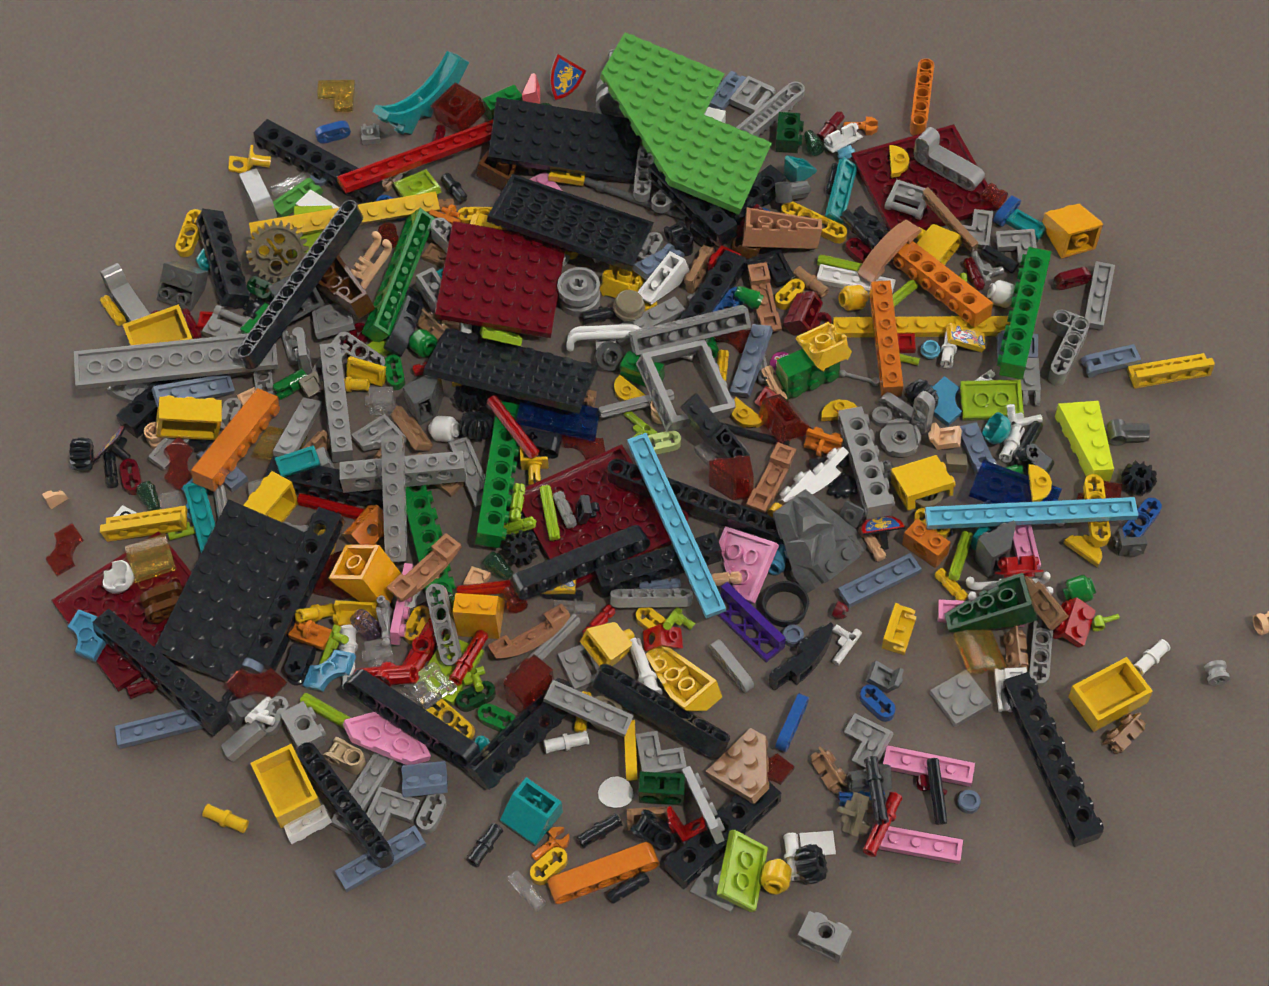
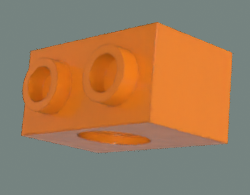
[342,505,384,545]
[902,519,951,568]

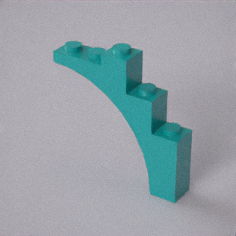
[372,51,469,135]

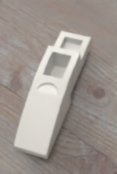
[778,447,849,504]

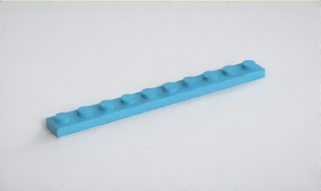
[627,433,726,618]
[925,497,1138,529]

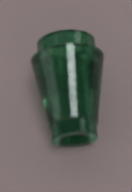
[804,130,825,156]
[136,481,161,511]
[483,551,514,580]

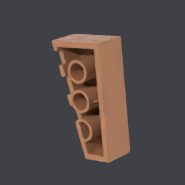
[742,208,822,249]

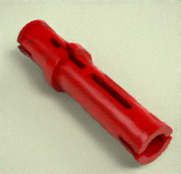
[449,630,488,686]
[862,792,903,857]

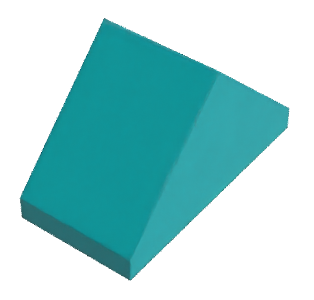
[784,155,817,182]

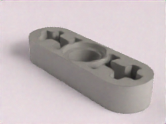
[709,639,754,693]

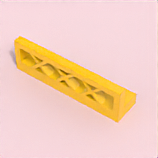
[1127,353,1215,389]
[100,505,187,542]

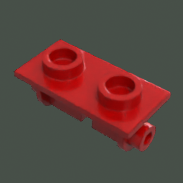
[995,555,1043,578]

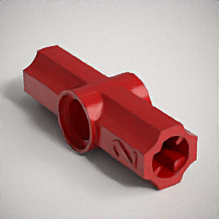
[402,618,445,676]
[353,662,419,687]

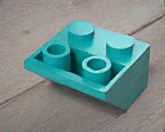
[500,777,563,846]

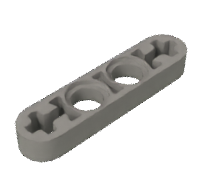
[633,146,654,202]
[426,584,462,666]
[610,588,693,608]
[1029,612,1053,688]

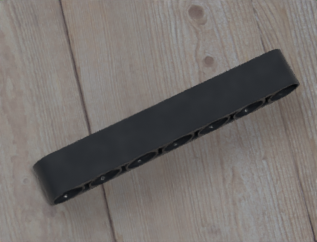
[510,525,650,600]
[592,664,730,759]
[344,669,480,769]
[297,742,394,868]

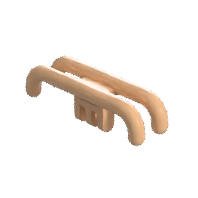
[350,231,392,290]

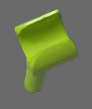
[1091,614,1120,632]

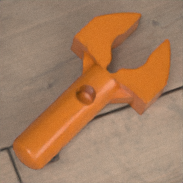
[843,117,878,135]
[531,827,570,861]

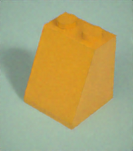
[1042,203,1103,259]
[329,545,401,607]
[453,593,505,639]

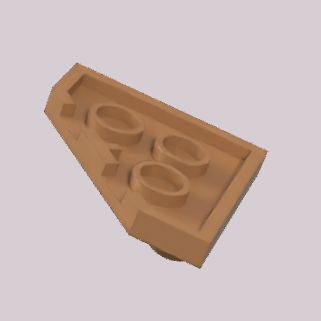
[706,728,769,804]

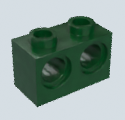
[775,112,804,153]
[638,771,685,805]

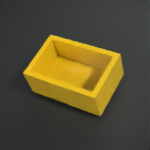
[122,304,192,345]
[156,395,222,440]
[243,471,298,522]
[1068,657,1153,732]
[250,744,321,828]

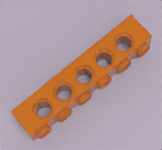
[893,241,993,327]
[869,280,903,397]

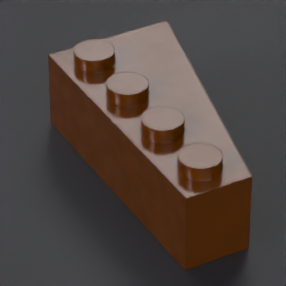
[477,150,518,190]
[315,254,375,319]

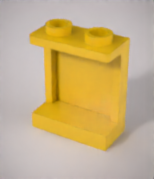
[891,455,956,511]

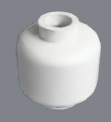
[987,280,1017,308]
[428,416,460,442]

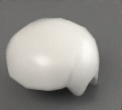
[102,560,134,594]

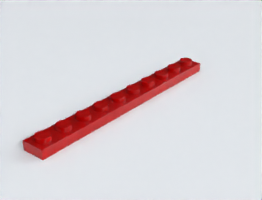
[337,120,493,193]

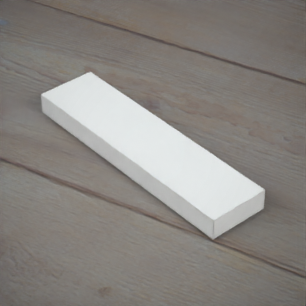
[817,264,896,294]

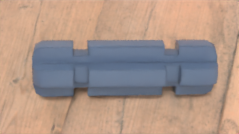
[639,578,681,589]

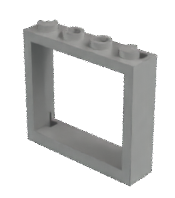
[636,339,736,432]

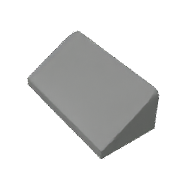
[221,720,267,762]

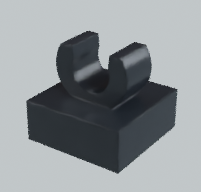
[575,495,600,524]

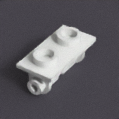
[822,123,863,153]

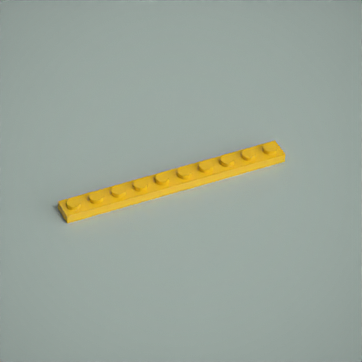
[249,191,440,241]
[833,316,1010,338]

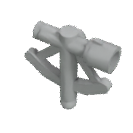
[376,596,394,647]

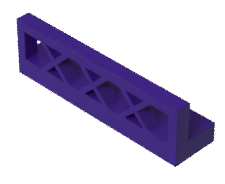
[717,582,786,663]

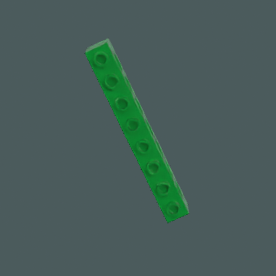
[362,208,435,342]
[997,247,1052,380]
[475,401,524,548]
[406,485,456,620]

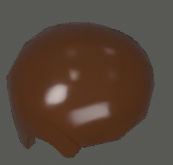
[731,236,761,259]

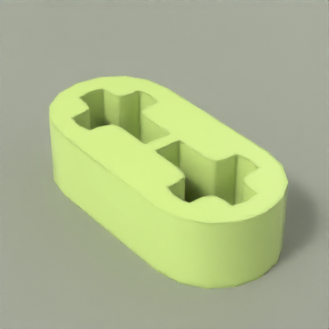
[648,430,681,455]

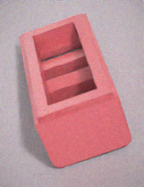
[522,73,540,104]

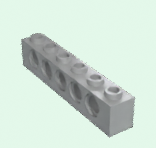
[629,305,751,355]
[320,343,353,462]
[838,406,895,520]
[381,435,408,562]
[340,451,467,493]

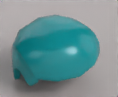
[982,412,1011,444]

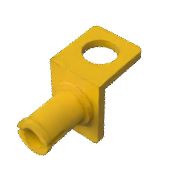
[228,145,271,173]
[520,447,549,485]

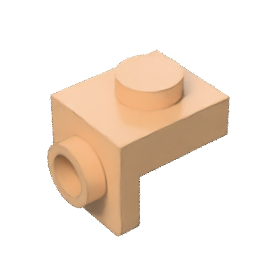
[928,423,962,450]

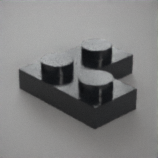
[746,249,795,287]

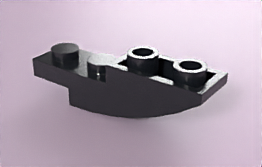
[384,287,424,357]
[680,393,750,468]
[769,622,834,691]

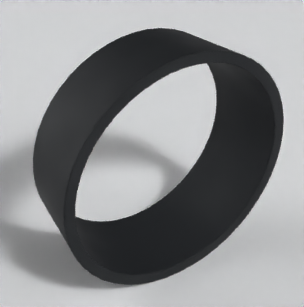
[762,581,809,627]

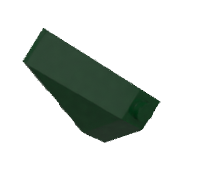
[945,573,1038,633]

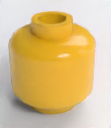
[838,285,869,311]
[760,859,792,895]

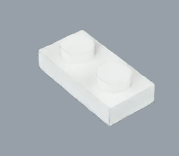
[284,804,332,844]

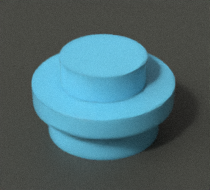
[837,144,855,159]
[920,340,940,359]

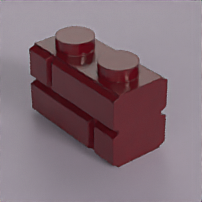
[783,291,823,336]

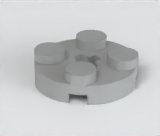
[879,419,921,457]

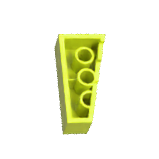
[1055,401,1114,482]

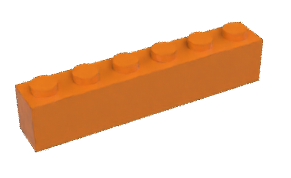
[191,388,280,492]

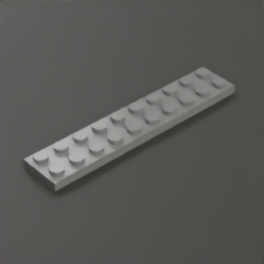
[74,333,278,389]

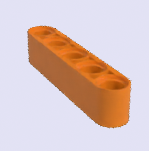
[909,58,934,136]
[547,842,660,904]

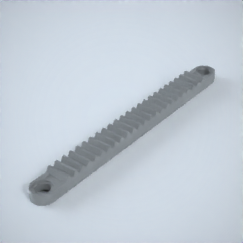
[651,81,805,213]

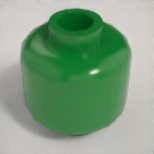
[409,329,438,358]
[1063,574,1096,603]

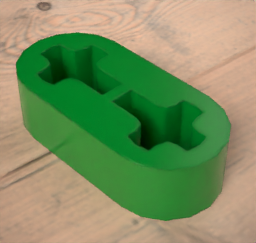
[384,355,405,390]
[478,703,516,732]

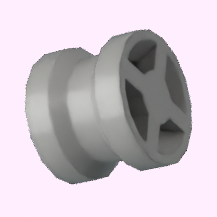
[1204,660,1230,686]

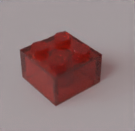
[431,82,486,133]
[503,654,554,713]

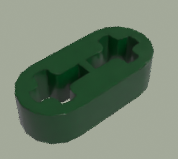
[247,276,273,301]
[456,681,496,712]

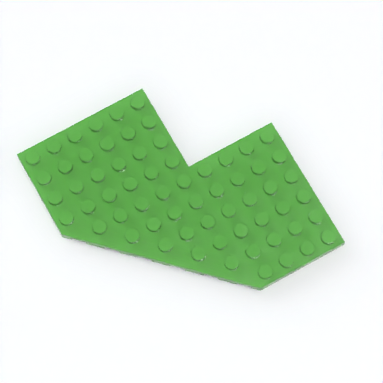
[600,32,772,215]

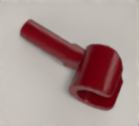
[916,774,947,795]

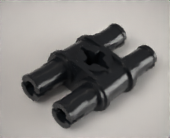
[840,206,889,249]

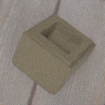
[945,453,967,473]

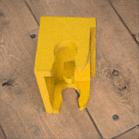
[333,600,379,632]
[882,603,916,655]

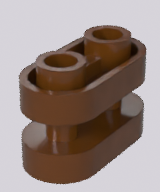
[140,582,183,623]

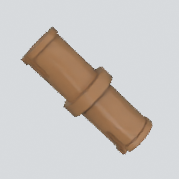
[793,266,830,298]

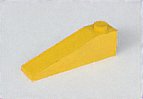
[646,646,722,711]

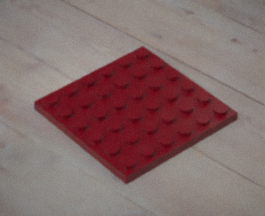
[851,124,999,231]
[434,221,565,338]
[512,444,672,588]
[51,531,192,692]

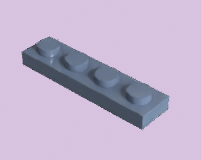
[730,324,773,397]
[152,374,235,408]
[838,553,922,608]
[115,709,203,749]
[335,825,426,892]

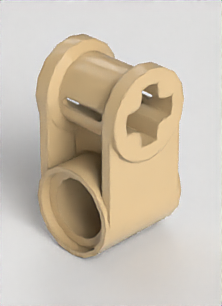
[323,737,367,775]

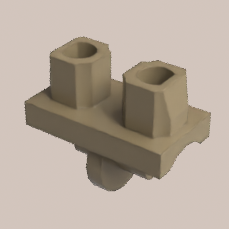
[837,792,873,837]

